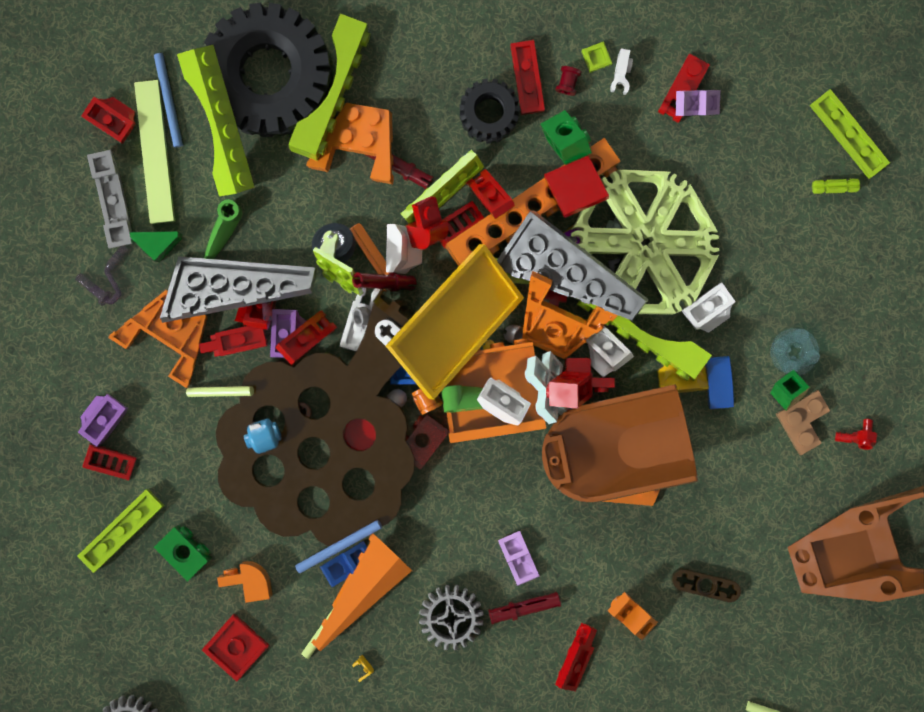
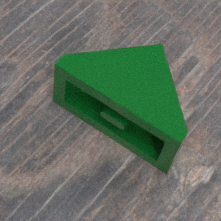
[130,232,182,262]

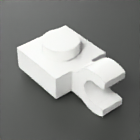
[610,49,633,95]

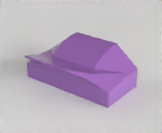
[270,309,306,358]
[78,394,128,447]

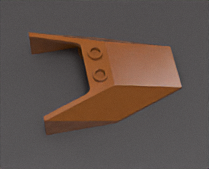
[788,486,924,602]

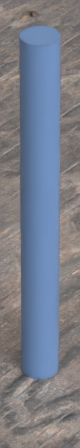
[154,53,183,148]
[295,520,382,573]

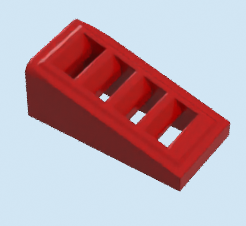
[440,201,484,248]
[82,443,137,480]

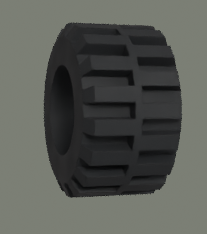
[460,79,520,144]

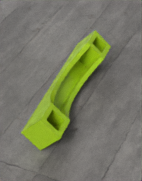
[288,14,371,161]
[177,45,255,196]
[576,298,712,381]

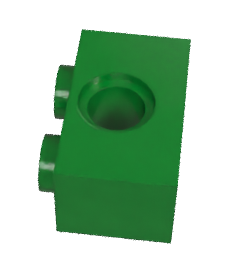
[540,110,592,165]
[154,525,212,582]

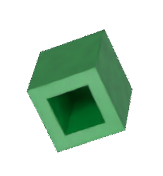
[770,369,810,411]

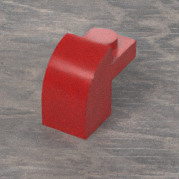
[406,196,449,249]
[565,358,615,392]

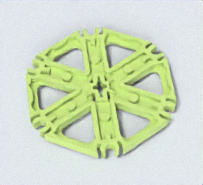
[571,170,719,315]

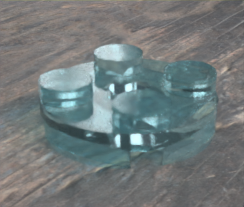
[770,328,820,375]

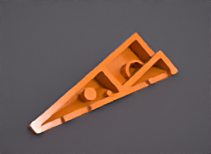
[311,533,412,651]

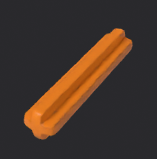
[350,223,389,275]

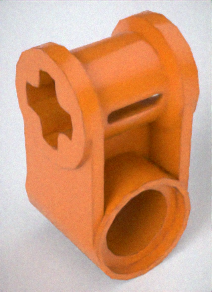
[412,389,443,415]

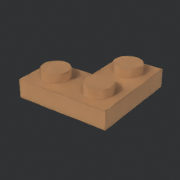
[776,390,830,455]

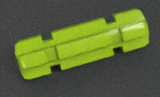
[812,179,860,194]

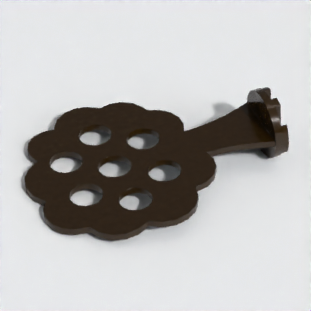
[216,289,415,546]

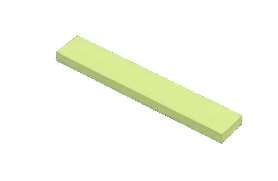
[134,80,175,224]

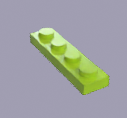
[809,89,890,179]
[401,150,484,224]
[77,489,165,573]

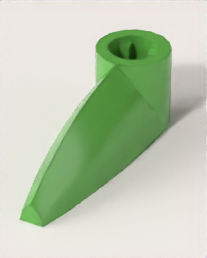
[204,199,242,259]
[442,385,483,413]

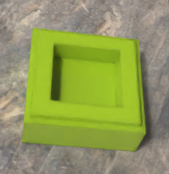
[581,41,612,73]

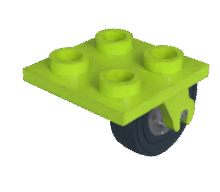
[312,223,363,296]

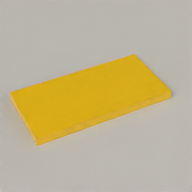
[386,244,524,400]

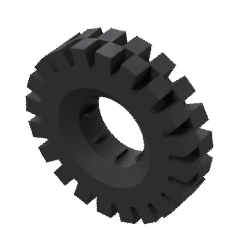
[204,3,332,137]

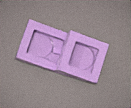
[676,90,720,116]
[498,531,540,586]

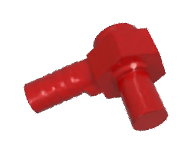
[835,419,877,450]

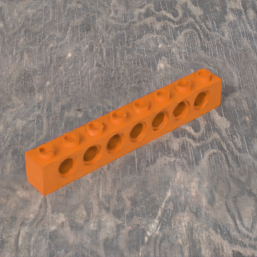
[445,138,620,267]

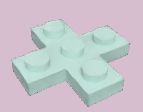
[525,351,572,424]

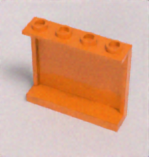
[446,339,546,443]

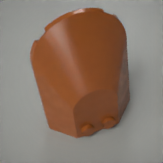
[542,384,699,503]

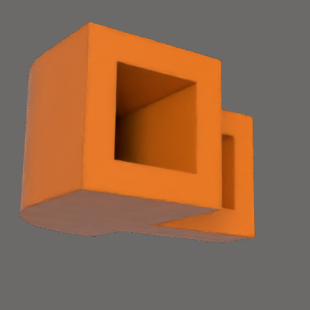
[217,561,272,603]
[608,592,658,640]

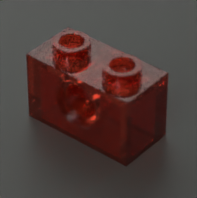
[406,414,450,470]

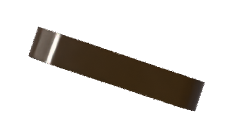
[671,568,741,602]

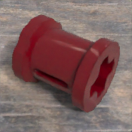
[555,66,582,96]

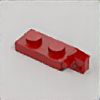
[199,326,268,357]
[555,623,597,692]

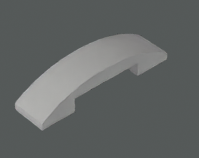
[87,150,133,249]

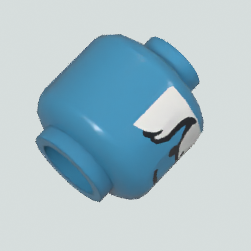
[244,419,282,454]

